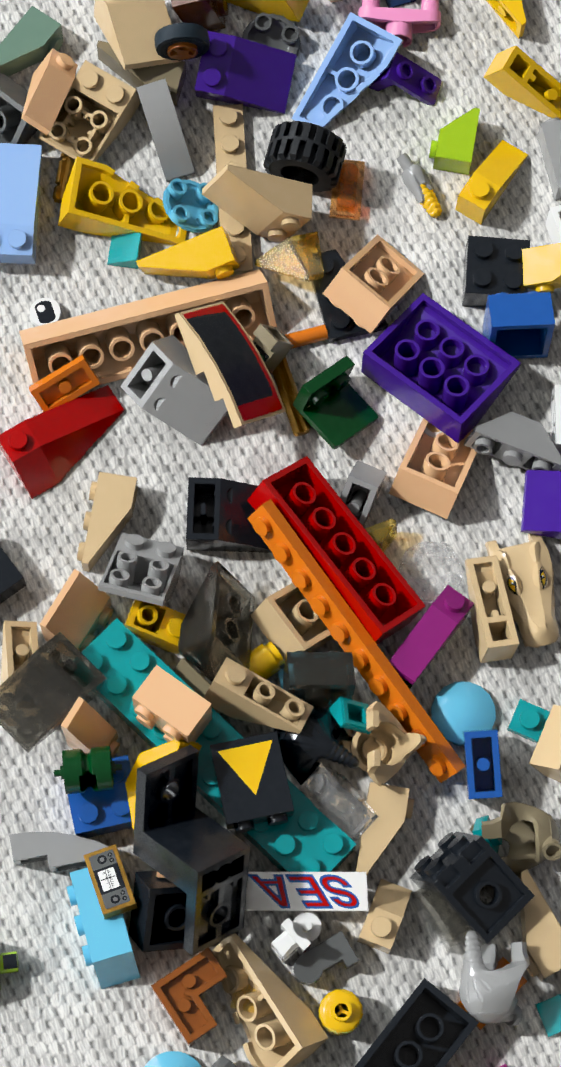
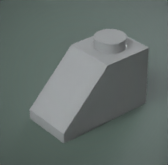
[340,461,387,527]

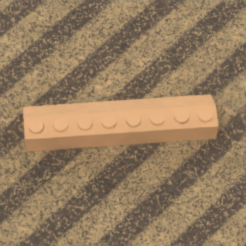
[19,269,277,386]

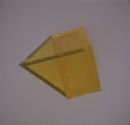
[255,231,324,282]

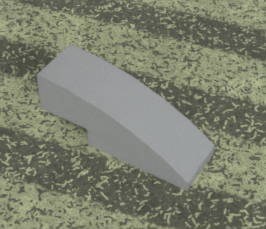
[136,78,195,182]
[9,832,108,872]

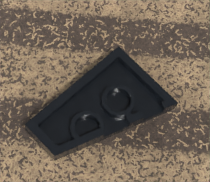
[306,249,389,343]

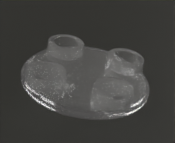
[399,542,462,603]

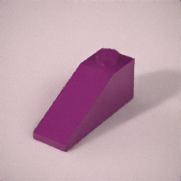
[389,585,474,685]

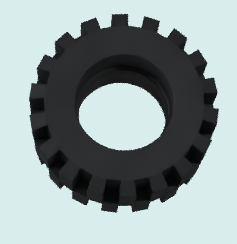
[263,121,347,193]

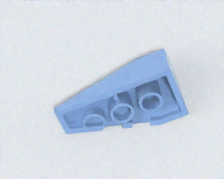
[291,12,403,128]

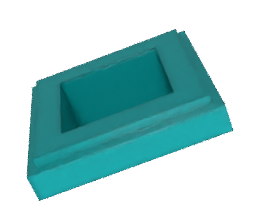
[107,233,142,269]
[329,697,372,734]
[535,994,561,1037]

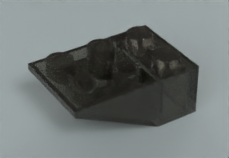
[0,632,107,753]

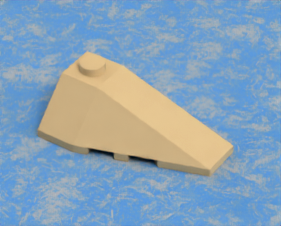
[212,933,328,1067]

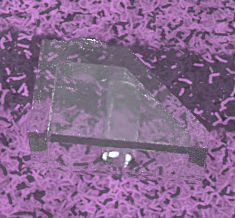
[300,763,378,841]

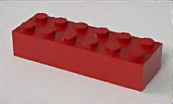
[247,456,426,644]

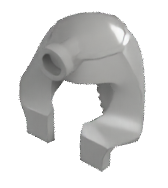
[459,930,530,1026]

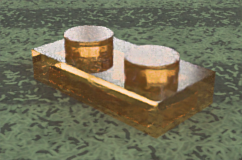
[329,160,365,221]

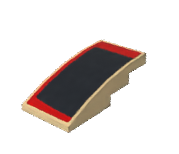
[174,301,286,429]

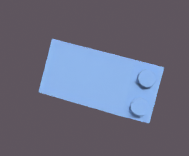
[0,143,42,264]

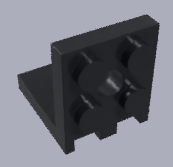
[410,832,535,944]

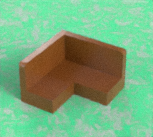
[151,947,227,1047]

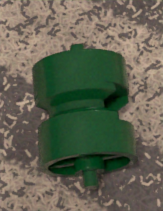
[54,746,122,795]

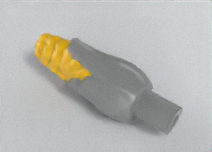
[397,153,442,218]

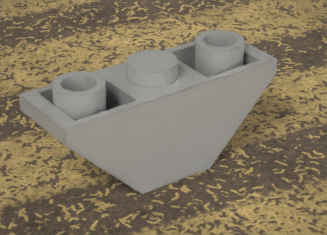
[464,411,561,471]

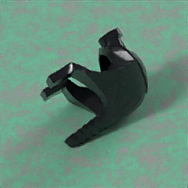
[274,708,359,788]

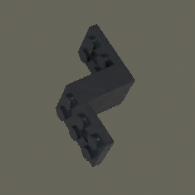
[133,745,250,956]

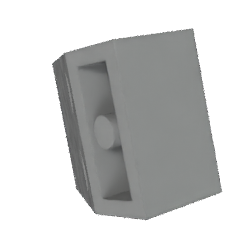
[120,335,228,445]
[98,532,184,606]

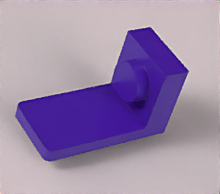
[368,52,442,106]

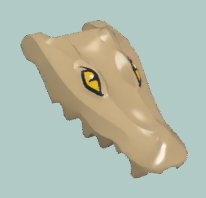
[485,533,559,648]

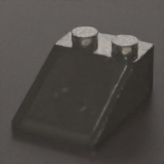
[178,561,255,681]

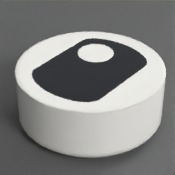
[30,298,61,327]

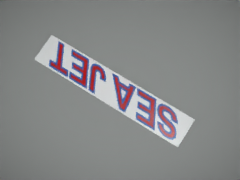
[245,872,368,911]

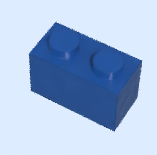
[463,729,503,799]

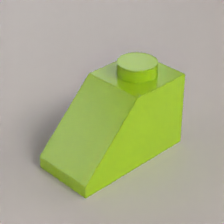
[429,108,480,175]

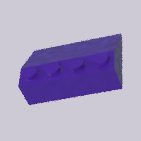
[361,293,521,443]

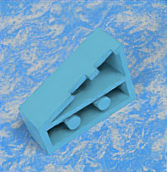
[66,868,141,989]

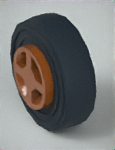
[154,23,210,61]

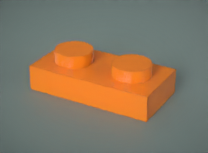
[29,354,100,412]

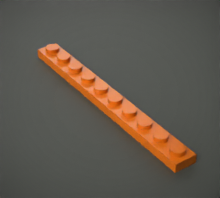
[247,499,465,783]

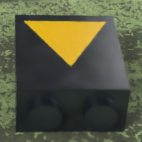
[210,731,294,833]

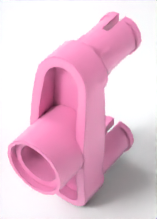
[358,0,441,47]

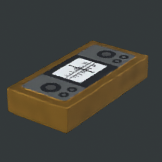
[83,844,137,919]

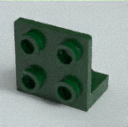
[293,355,378,449]

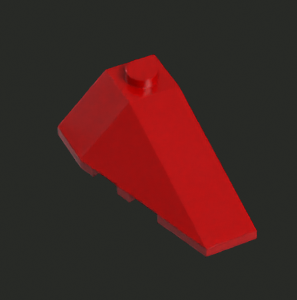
[0,385,124,499]

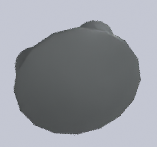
[242,13,301,58]

